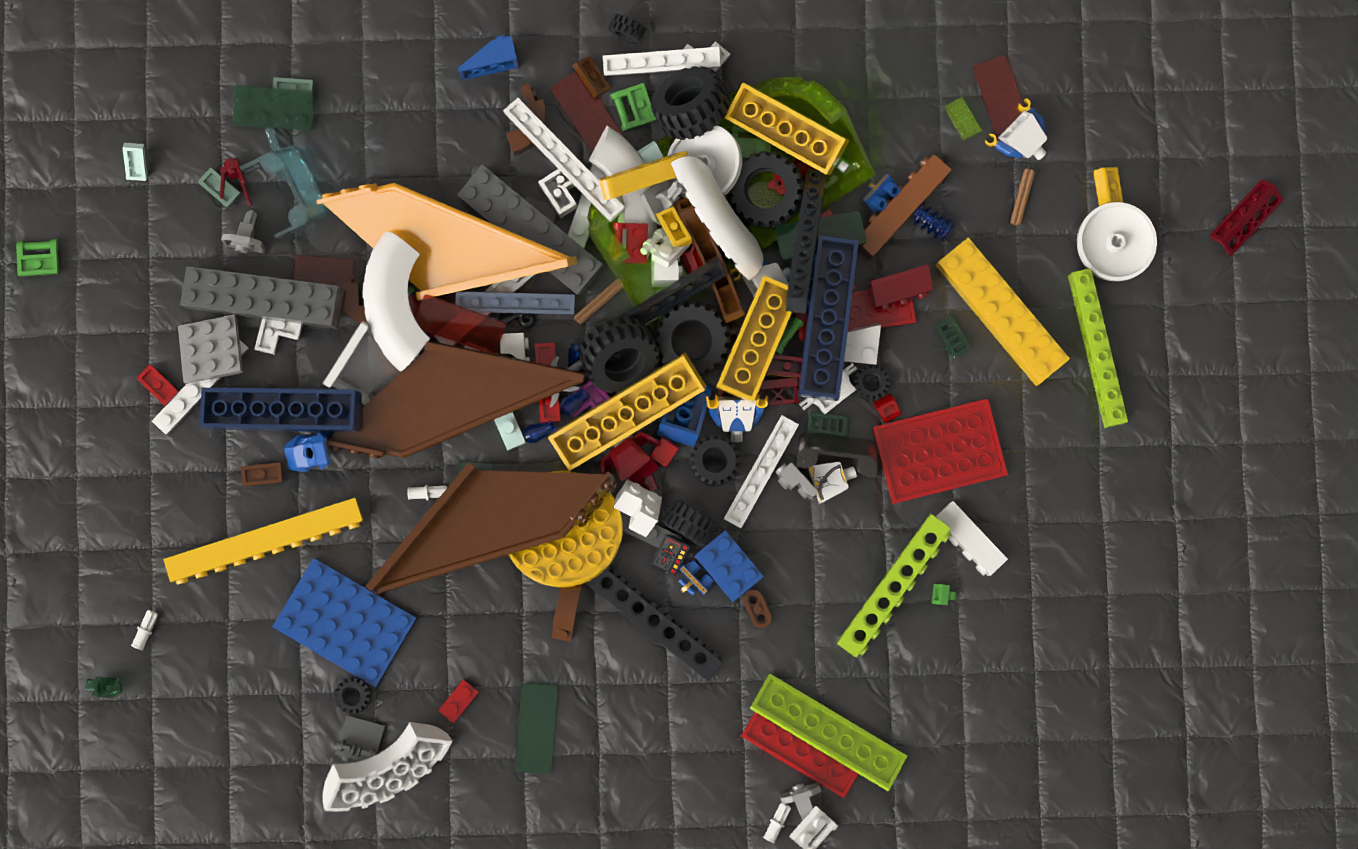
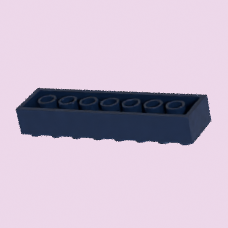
[798,235,859,401]
[199,387,362,432]

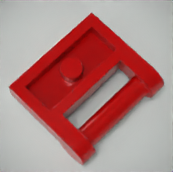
[612,222,648,264]

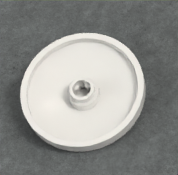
[667,125,742,198]
[1077,202,1157,282]

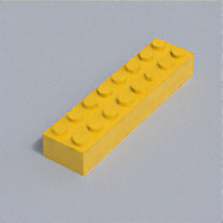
[935,237,1070,386]
[548,352,707,471]

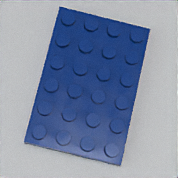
[272,558,417,687]

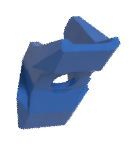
[284,431,333,472]

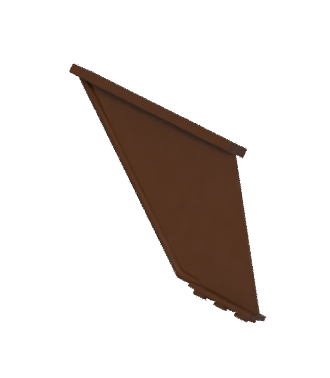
[326,341,587,459]
[366,462,617,597]

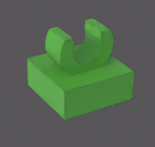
[932,584,956,605]

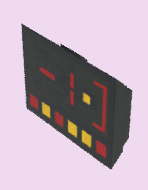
[650,535,691,576]

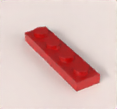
[535,343,561,423]

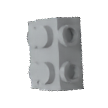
[775,463,818,499]

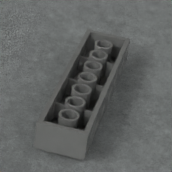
[457,165,605,297]
[180,266,345,329]

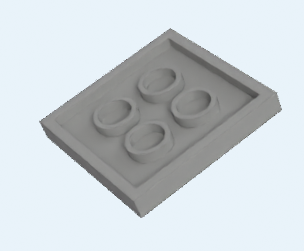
[178,315,243,384]

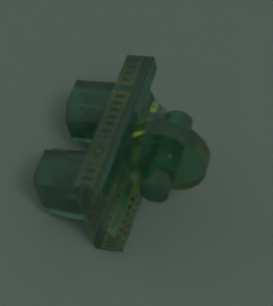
[85,676,122,698]

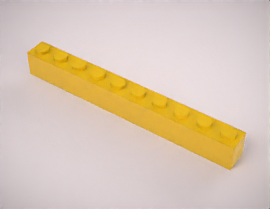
[163,498,364,585]

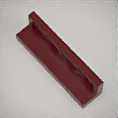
[1210,179,1284,256]
[718,378,799,406]

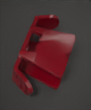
[601,432,661,484]

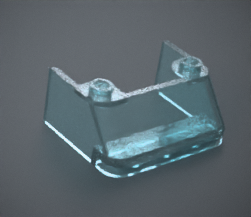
[240,146,328,240]

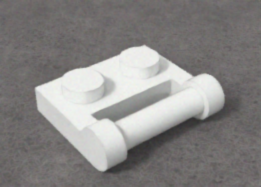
[789,806,838,849]

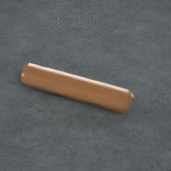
[1010,169,1035,226]
[574,280,623,325]

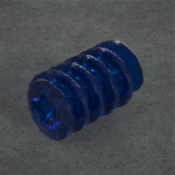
[911,202,954,243]

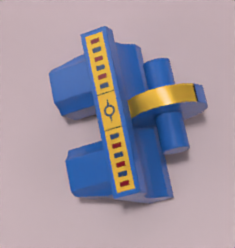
[863,173,901,213]
[678,560,713,595]

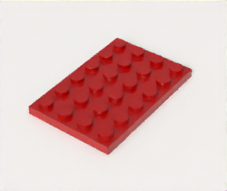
[873,399,1008,504]

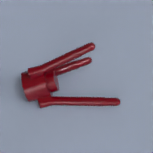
[219,158,252,206]

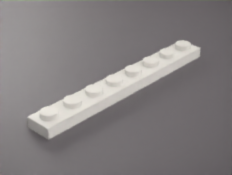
[503,98,625,222]

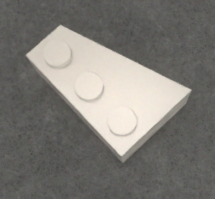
[844,323,881,364]

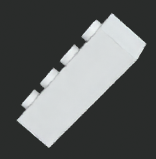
[935,501,1008,576]

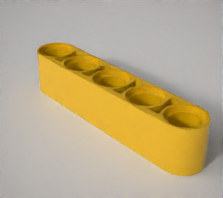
[599,151,688,200]

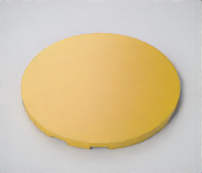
[509,471,623,587]

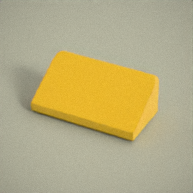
[1094,167,1123,206]
[656,206,692,248]

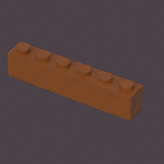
[854,154,952,259]

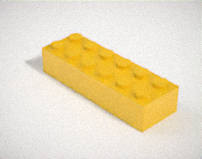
[725,83,850,175]
[716,276,792,403]

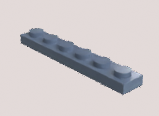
[455,292,575,314]

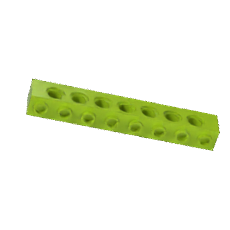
[1068,268,1128,428]
[837,513,952,658]

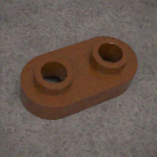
[743,590,771,628]

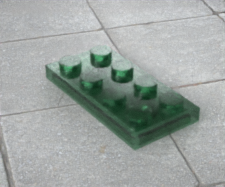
[233,85,314,131]

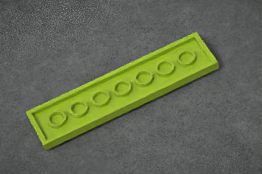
[750,674,907,791]

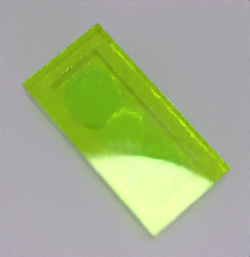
[944,97,981,141]

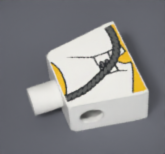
[807,462,857,504]

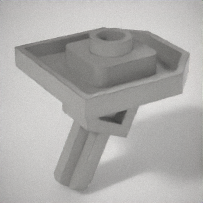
[640,180,684,225]
[221,210,266,253]
[779,783,821,821]

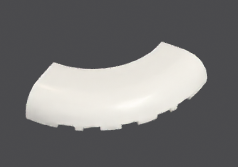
[589,126,658,259]
[671,156,764,280]
[363,231,430,372]
[323,722,452,811]

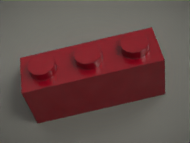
[867,265,933,311]

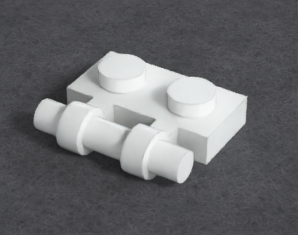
[640,227,690,268]

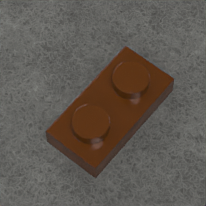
[573,56,611,98]
[241,463,283,487]

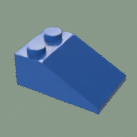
[458,35,519,81]
[656,385,713,447]

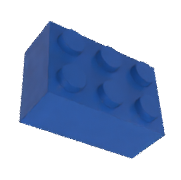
[694,530,764,602]

